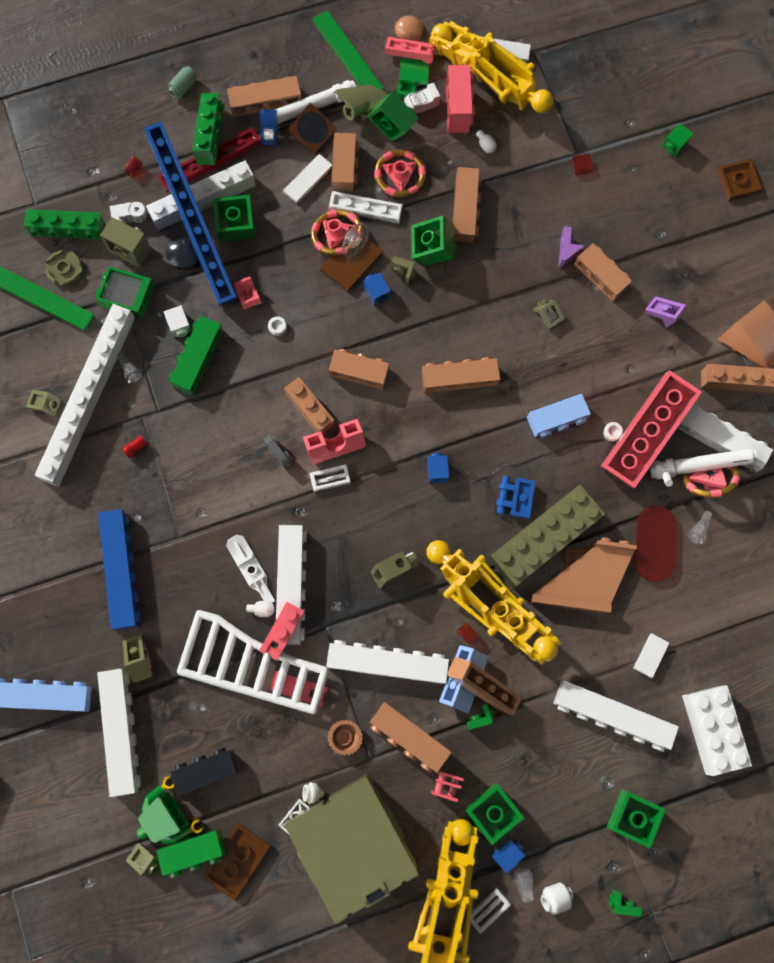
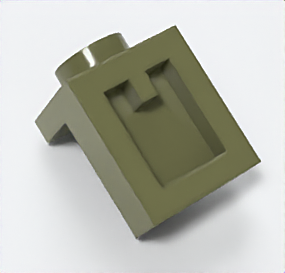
[391,256,417,285]
[533,298,565,328]
[26,390,61,416]
[126,843,160,878]

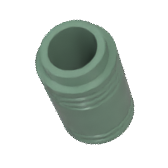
[167,66,198,99]

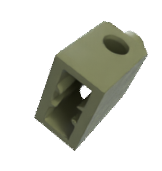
[370,552,418,589]

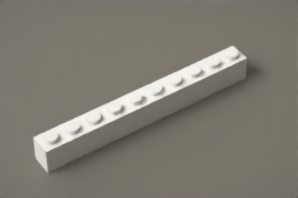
[35,304,135,487]

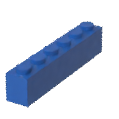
[98,509,141,631]

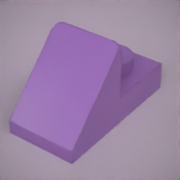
[559,226,584,268]
[645,296,687,328]

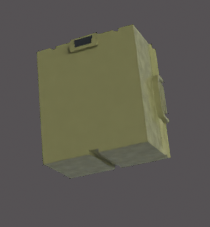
[284,774,419,924]

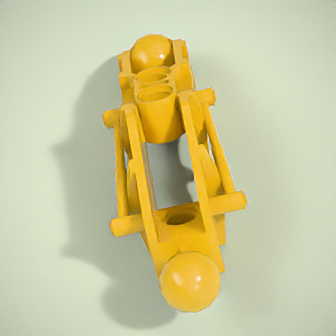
[429,21,554,113]
[427,540,561,665]
[408,819,479,963]

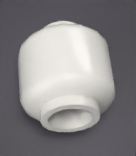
[541,883,574,915]

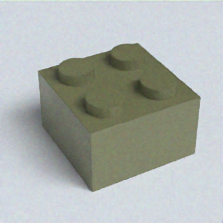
[100,217,151,267]

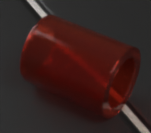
[123,156,143,177]
[456,623,478,645]

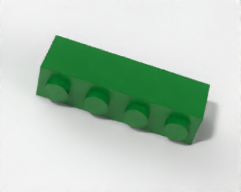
[169,316,223,395]

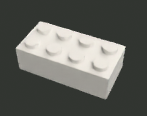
[682,685,752,776]

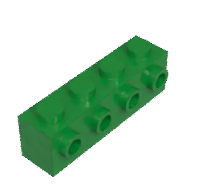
[192,93,225,165]
[24,209,105,239]

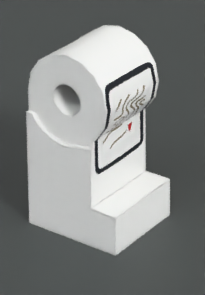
[404,83,440,114]
[110,202,147,223]

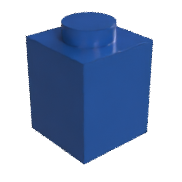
[364,273,391,306]
[427,453,449,483]
[491,838,525,873]

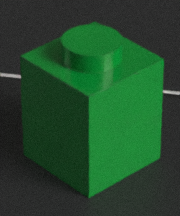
[662,123,693,157]

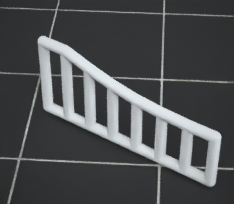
[177,610,329,714]

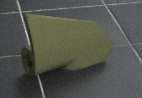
[333,85,387,120]

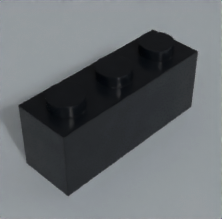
[170,747,239,796]

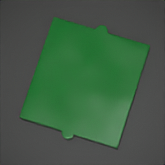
[399,58,429,85]

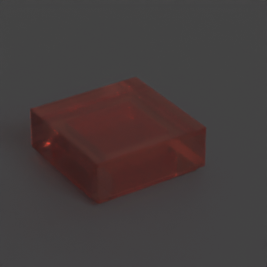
[571,153,594,175]

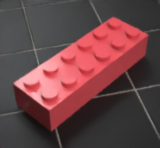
[600,370,702,488]

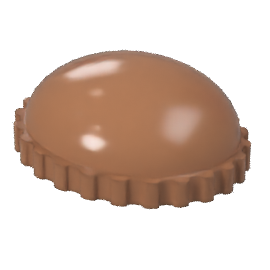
[395,16,424,41]
[328,720,363,755]

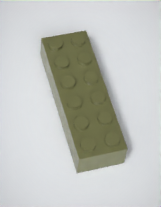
[488,485,605,589]

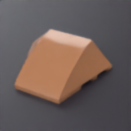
[716,297,774,368]

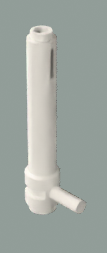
[275,80,356,124]
[649,448,757,487]

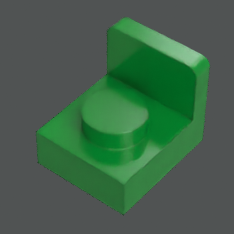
[466,704,495,730]
[609,889,642,917]

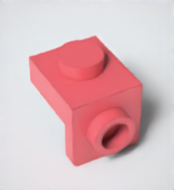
[233,277,261,310]

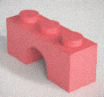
[303,419,366,465]

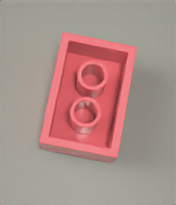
[446,65,475,133]

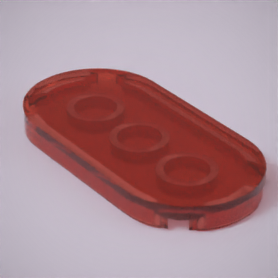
[635,505,676,582]

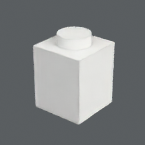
[164,305,192,338]

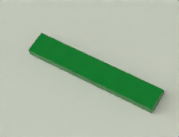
[313,10,384,90]
[0,266,94,331]

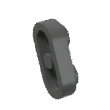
[263,435,292,469]

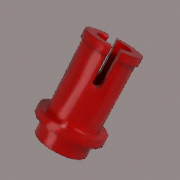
[122,435,147,458]

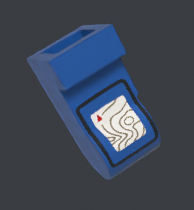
[260,110,278,146]

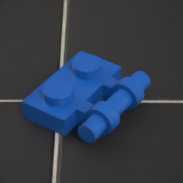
[496,476,535,519]

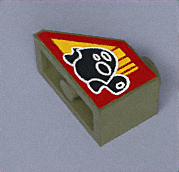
[123,634,153,683]

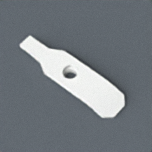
[226,534,275,603]

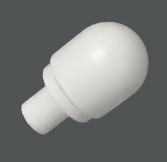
[476,130,497,153]
[246,601,275,617]

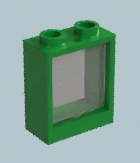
[95,266,154,319]

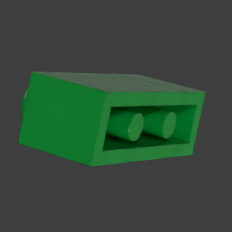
[157,830,227,879]

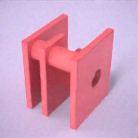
[431,771,463,802]

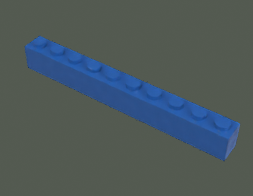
[144,121,236,308]

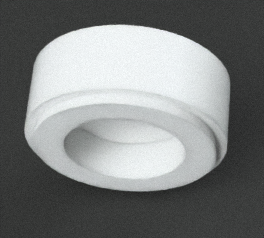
[268,317,287,336]
[603,422,623,442]

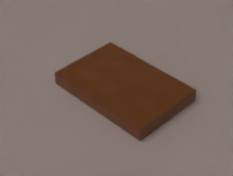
[320,231,383,292]
[202,822,272,901]

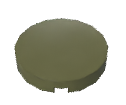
[45,250,83,287]

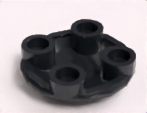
[166,234,200,270]

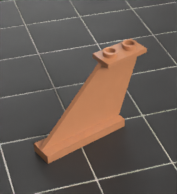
[530,538,637,614]

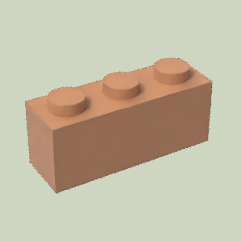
[332,133,359,191]
[574,243,632,302]
[329,349,389,390]
[284,377,335,435]

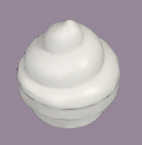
[302,783,324,804]

